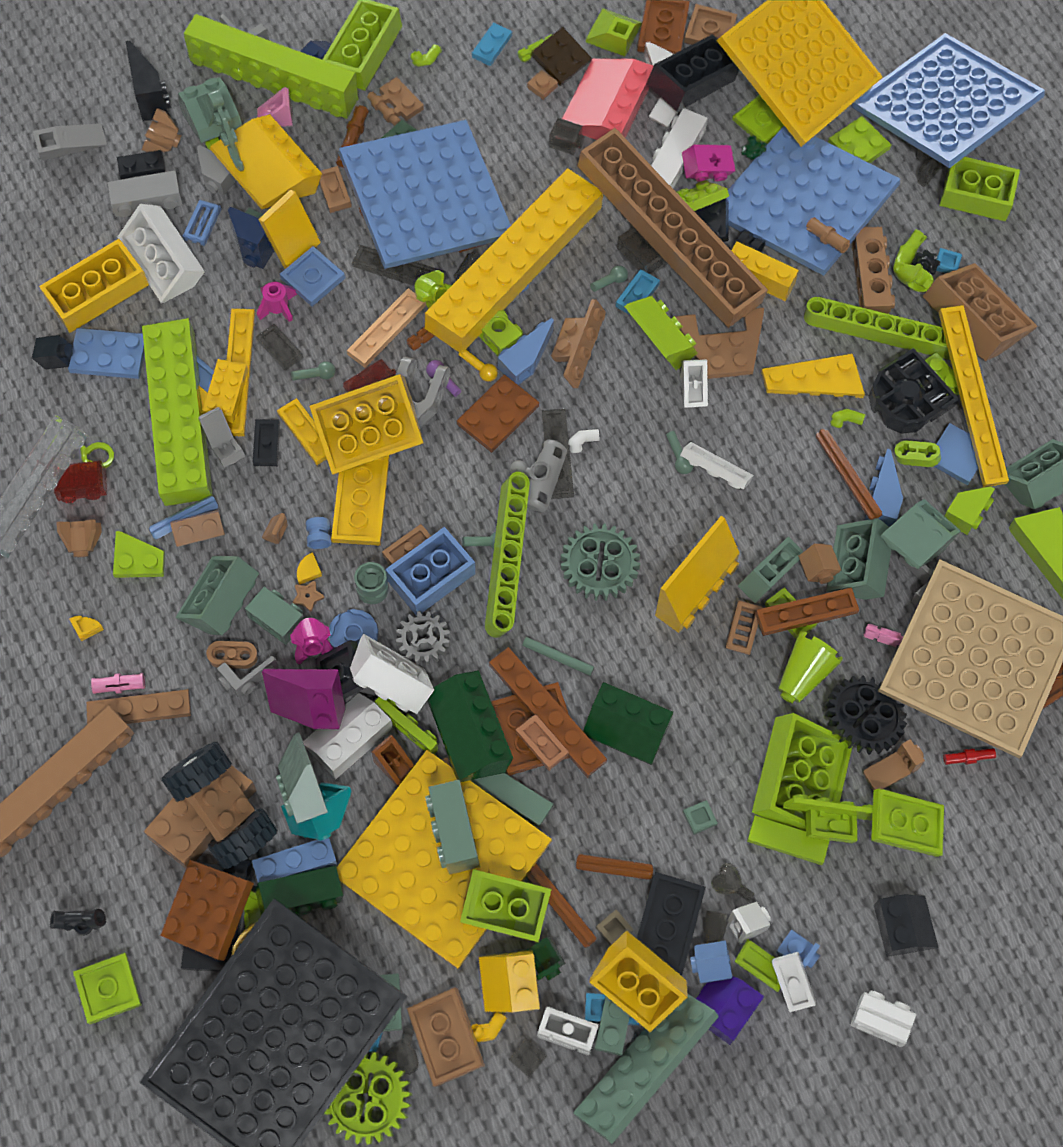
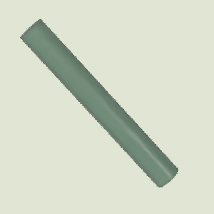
[522,637,595,676]

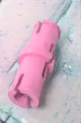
[91,673,145,694]

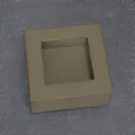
[596,910,633,946]

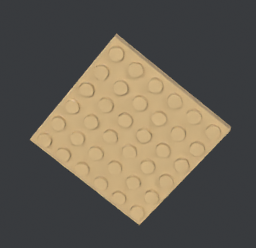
[878,559,1063,759]

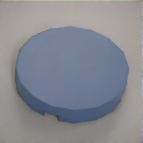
[329,609,379,648]

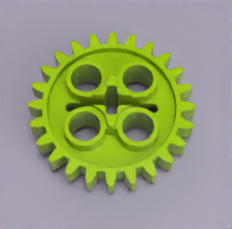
[324,1052,412,1145]

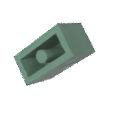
[245,587,304,645]

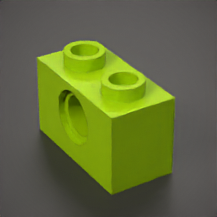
[479,309,523,356]

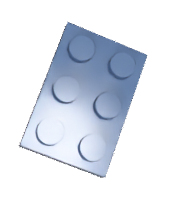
[68,328,145,379]

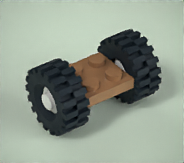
[161,741,278,869]

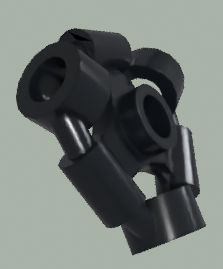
[50,909,106,936]

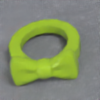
[80,442,114,471]

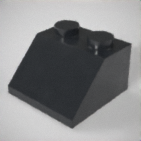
[874,894,939,957]

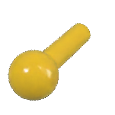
[458,350,498,382]

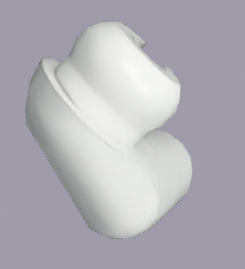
[568,429,599,453]

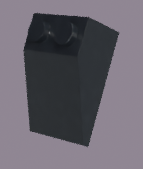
[125,41,171,122]

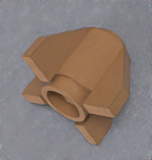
[142,108,182,152]
[57,519,102,557]

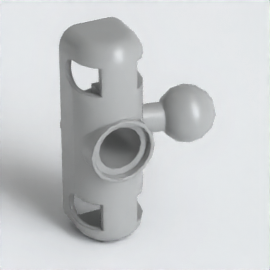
[510,439,567,512]

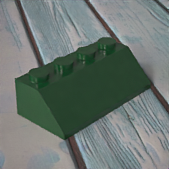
[427,670,514,782]

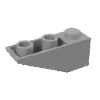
[33,123,107,161]

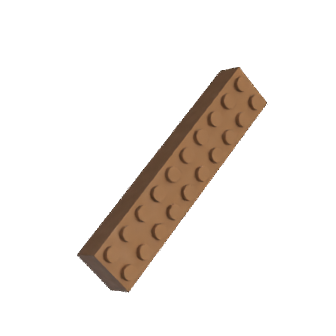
[577,128,768,328]

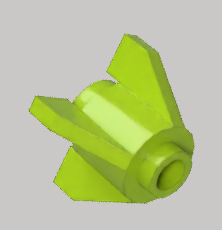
[414,270,452,309]

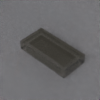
[256,324,304,371]

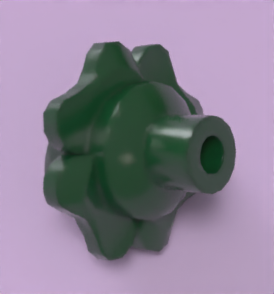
[741,135,767,160]

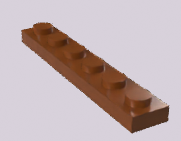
[489,647,607,778]

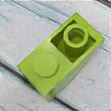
[944,486,995,535]

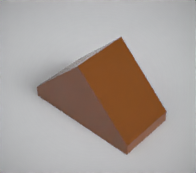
[372,735,415,787]

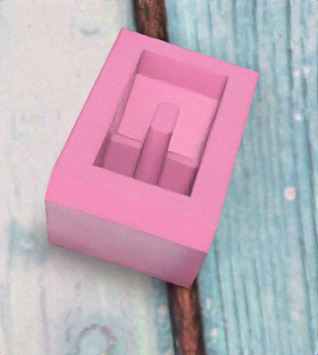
[257,87,293,126]

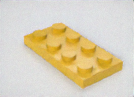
[331,456,390,546]

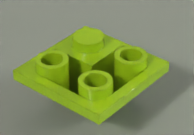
[586,8,642,57]

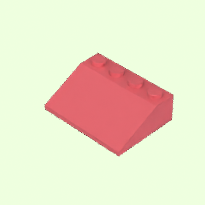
[559,59,653,140]

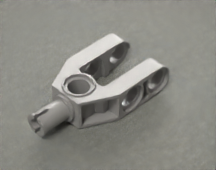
[395,356,450,429]

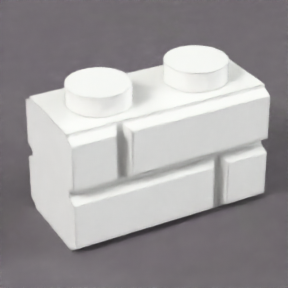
[850,991,916,1047]
[537,1007,599,1056]

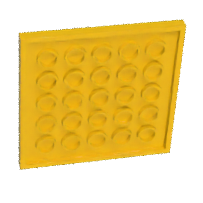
[717,0,883,147]
[336,750,552,969]

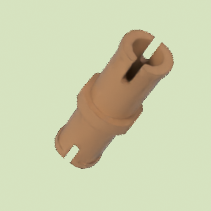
[806,217,850,254]

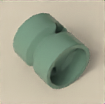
[354,562,389,604]

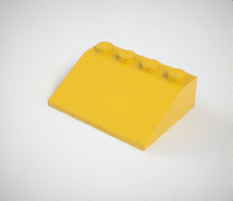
[210,114,322,209]
[309,374,424,475]
[655,516,740,633]

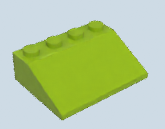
[752,713,853,831]

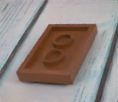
[637,0,690,54]
[457,374,539,453]

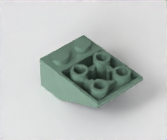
[880,499,961,569]

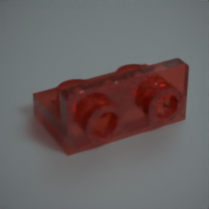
[343,359,396,392]

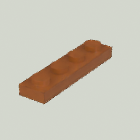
[755,588,859,636]

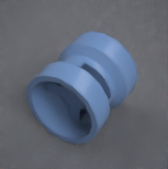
[306,517,331,549]

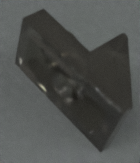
[916,150,945,188]

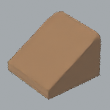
[262,513,288,544]

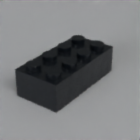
[647,34,740,112]

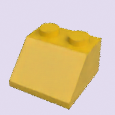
[479,950,540,1012]

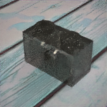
[617,227,667,275]

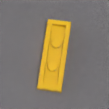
[277,398,327,465]

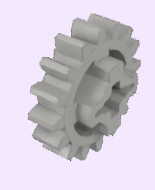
[396,611,450,666]

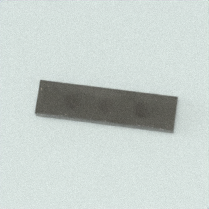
[352,245,446,286]
[542,409,574,499]

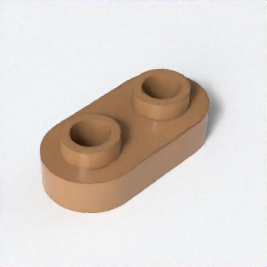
[206,641,258,669]

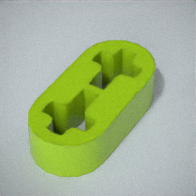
[895,441,941,467]

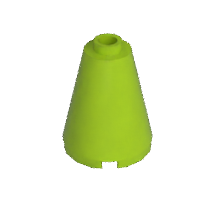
[778,632,843,704]

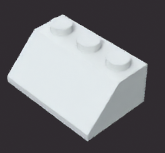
[350,634,434,714]
[303,693,393,779]

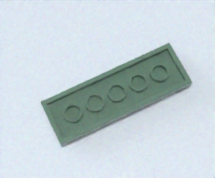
[573,994,719,1144]

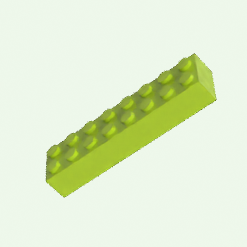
[183,14,358,119]
[142,318,213,506]

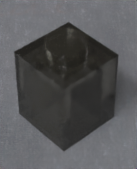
[549,117,585,155]

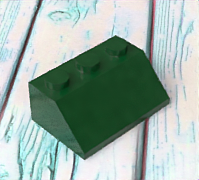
[583,682,674,765]

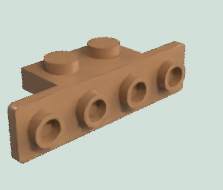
[551,299,606,388]

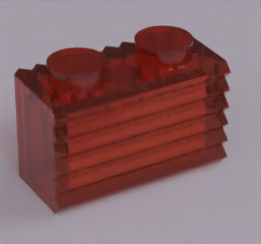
[53,460,107,503]

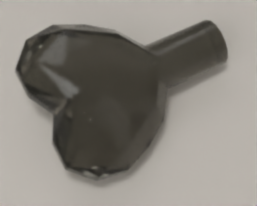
[711,863,754,902]
[385,1027,419,1075]

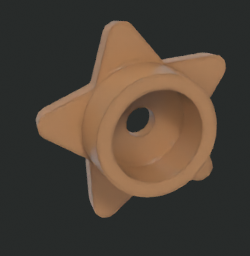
[293,581,325,611]

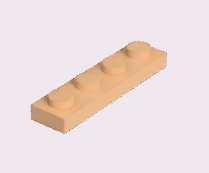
[347,288,426,368]

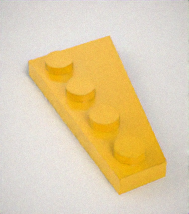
[761,354,865,398]

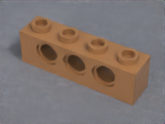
[852,227,895,314]

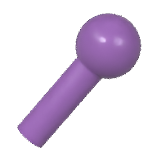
[426,360,461,397]

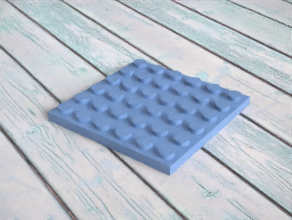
[852,33,1045,168]
[339,120,511,269]
[727,126,900,276]

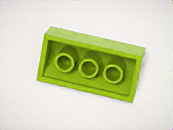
[323,0,402,90]

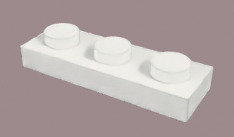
[680,442,754,489]

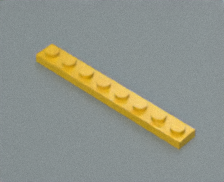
[939,305,1009,488]

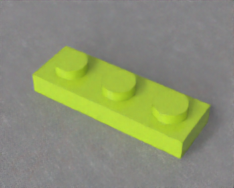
[374,697,438,755]

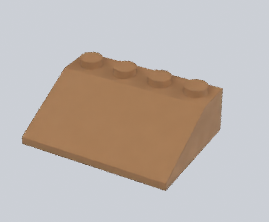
[923,263,1038,361]

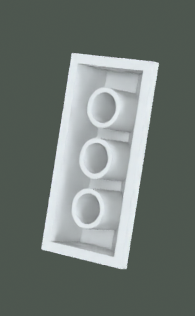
[117,204,205,303]

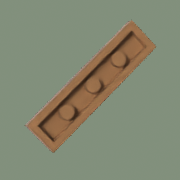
[86,689,191,724]

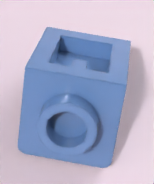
[776,929,820,969]

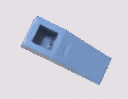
[498,318,554,385]
[863,449,903,527]

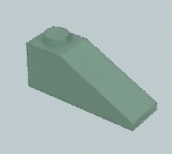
[738,537,804,603]

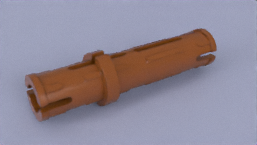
[336,105,369,168]

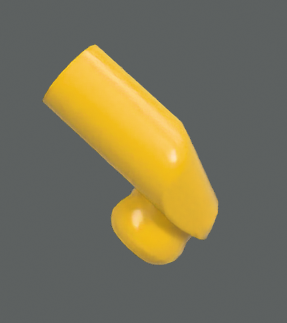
[471,1012,507,1043]

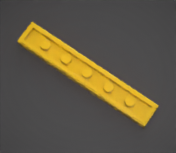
[227,309,255,436]

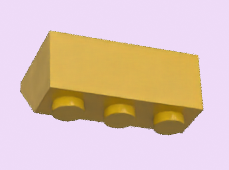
[589,930,688,1032]

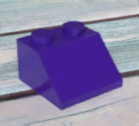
[696,976,764,1045]

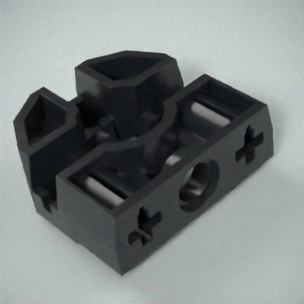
[868,348,959,434]

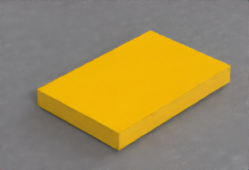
[258,190,321,269]

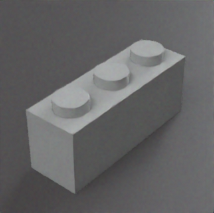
[108,171,183,217]

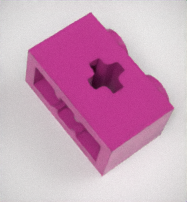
[682,144,735,182]

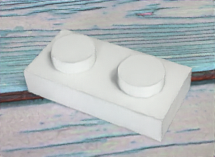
[772,952,816,1012]

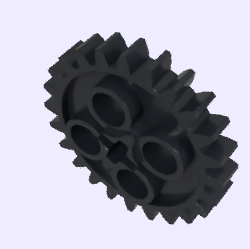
[825,675,907,755]

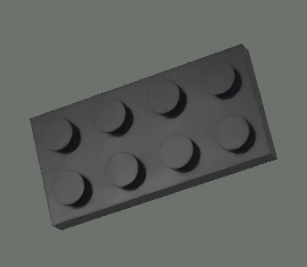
[636,872,706,976]

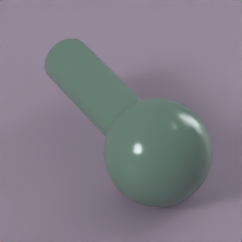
[590,265,628,292]
[291,361,336,381]
[666,431,694,474]
[462,532,496,549]

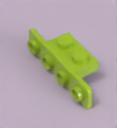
[783,795,873,843]

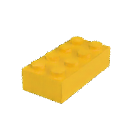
[202,359,248,423]

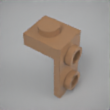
[863,739,925,790]

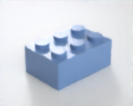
[385,527,476,616]

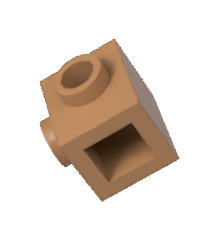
[799,543,841,584]

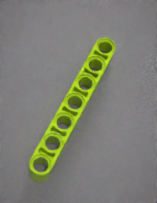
[804,297,951,360]
[485,472,530,638]

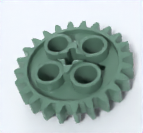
[561,523,640,601]

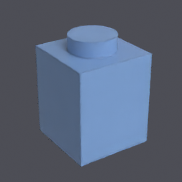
[690,940,732,983]

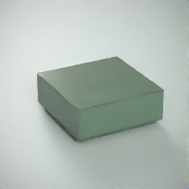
[683,800,718,835]

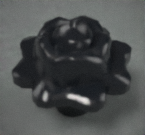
[912,250,941,275]

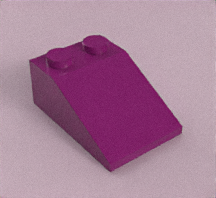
[262,669,346,729]

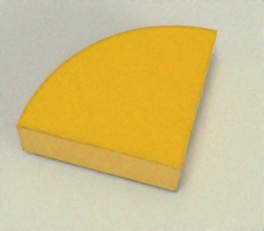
[297,552,322,585]
[69,616,104,641]

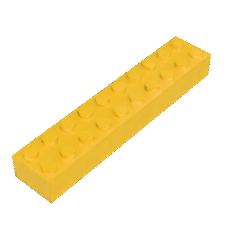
[425,168,603,354]

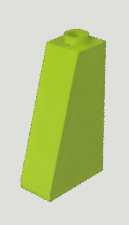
[1009,507,1063,599]

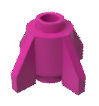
[256,282,297,322]
[290,618,333,664]

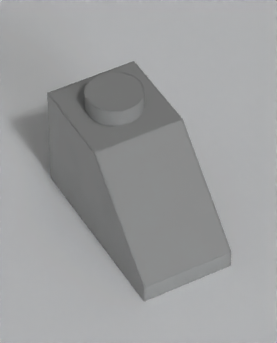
[197,144,236,196]

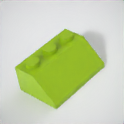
[624,296,698,370]

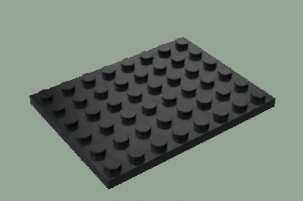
[139,898,408,1147]

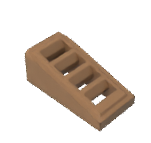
[726,600,763,655]

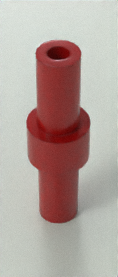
[943,748,996,765]

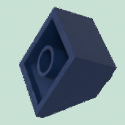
[228,207,275,269]

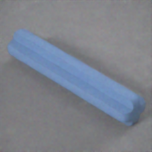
[149,496,218,539]

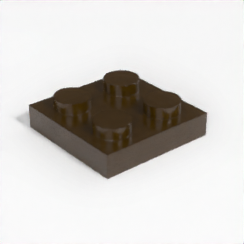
[531,27,592,86]

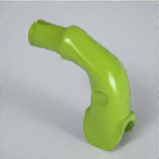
[893,229,934,292]

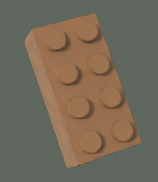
[144,765,256,868]

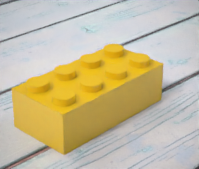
[39,239,149,333]

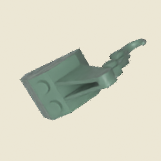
[178,77,244,171]

